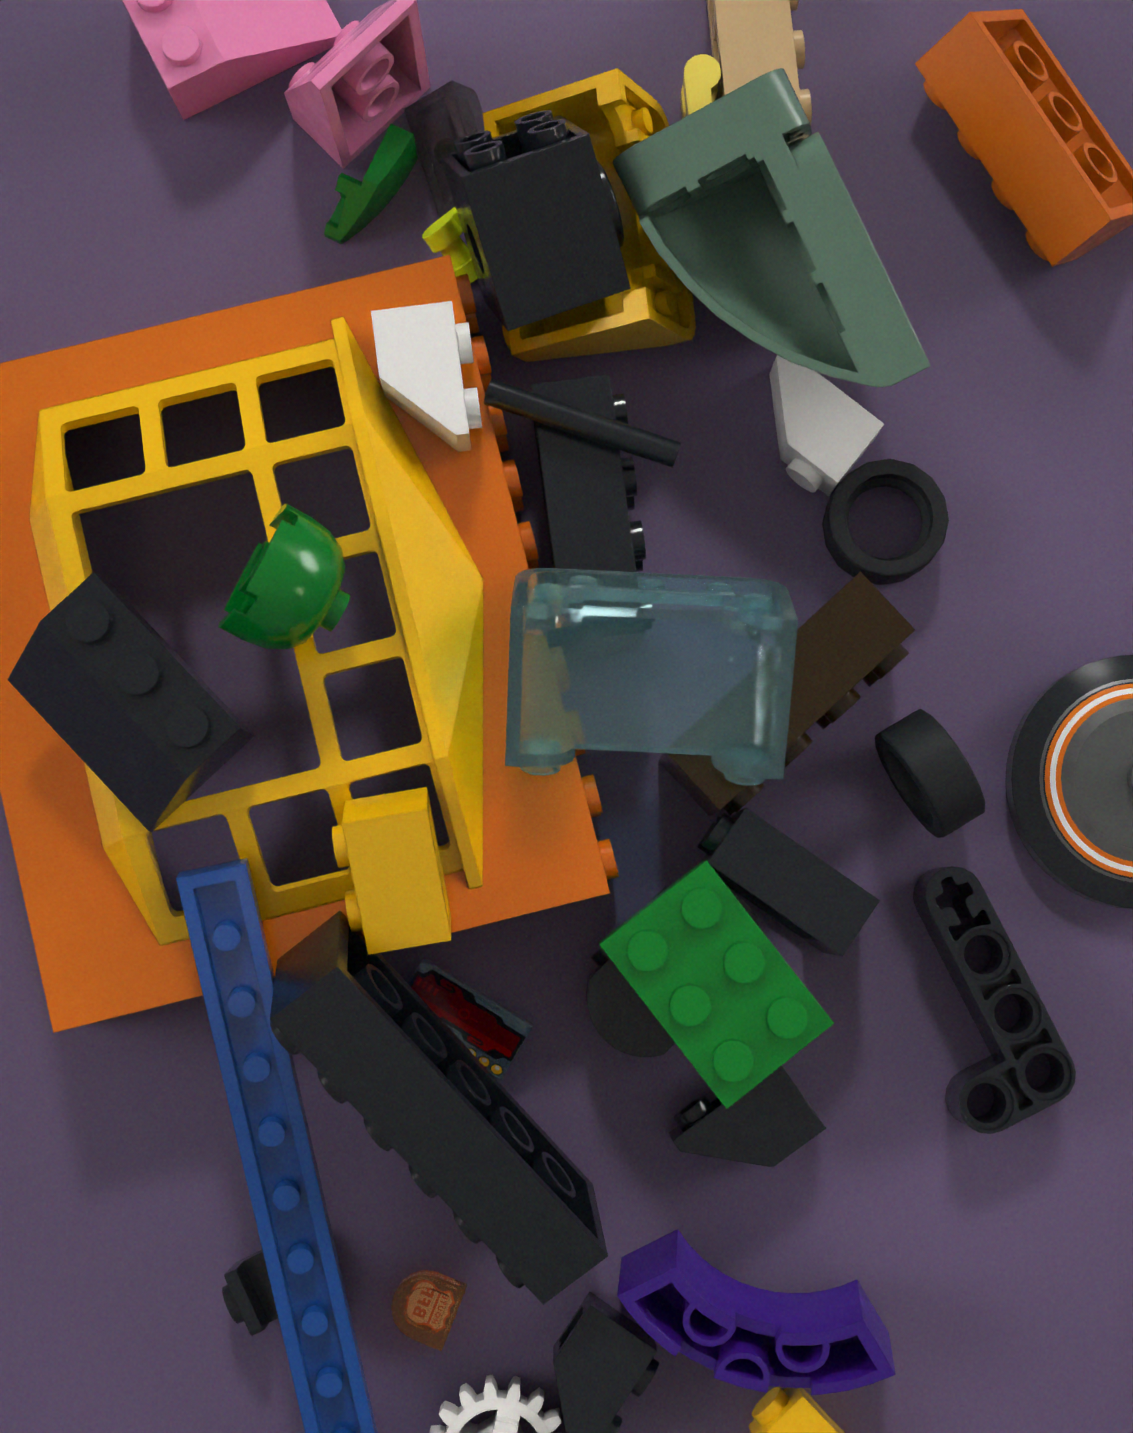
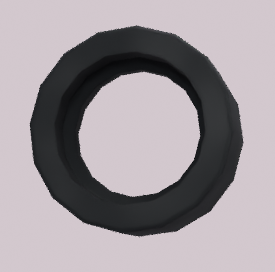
[822,459,949,585]
[875,709,985,838]

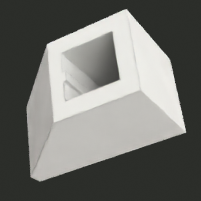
[371,301,482,452]

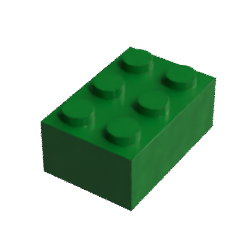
[598,860,834,1109]

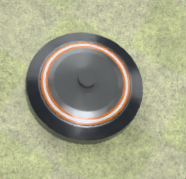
[1005,655,1133,909]

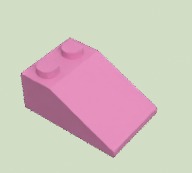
[122,0,342,121]
[284,0,431,169]

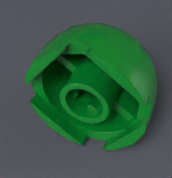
[218,504,351,649]

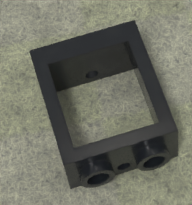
[697,808,880,956]

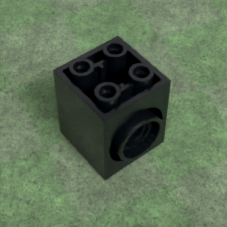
[440,110,631,331]

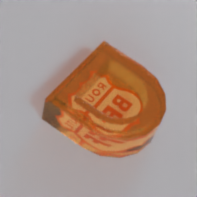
[391,1270,467,1351]

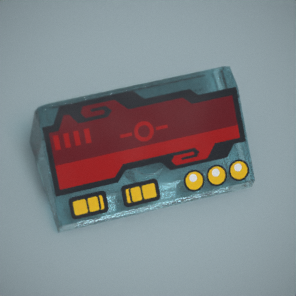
[408,958,534,1080]

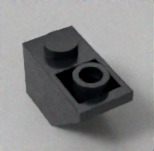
[669,1066,826,1167]
[553,1291,659,1433]

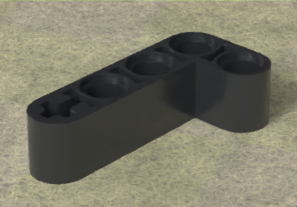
[913,866,1076,1134]

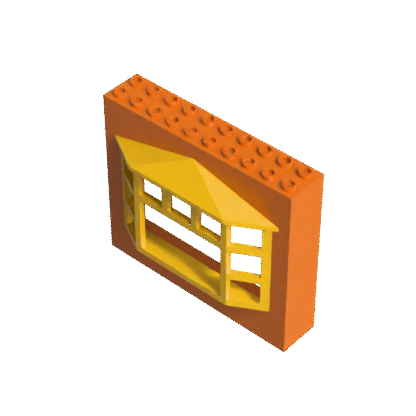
[0,255,619,1033]

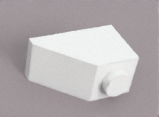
[769,355,884,497]

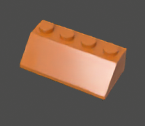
[915,9,1133,267]

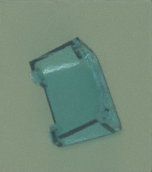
[505,568,798,785]

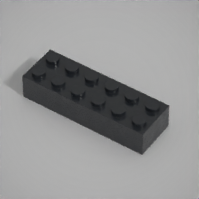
[270,911,608,1305]

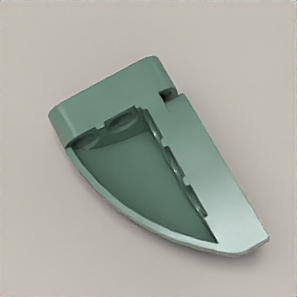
[613,68,931,387]

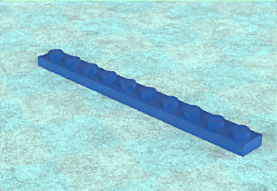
[176,858,378,1433]

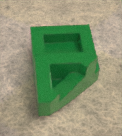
[324,124,418,244]

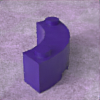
[617,1229,896,1395]

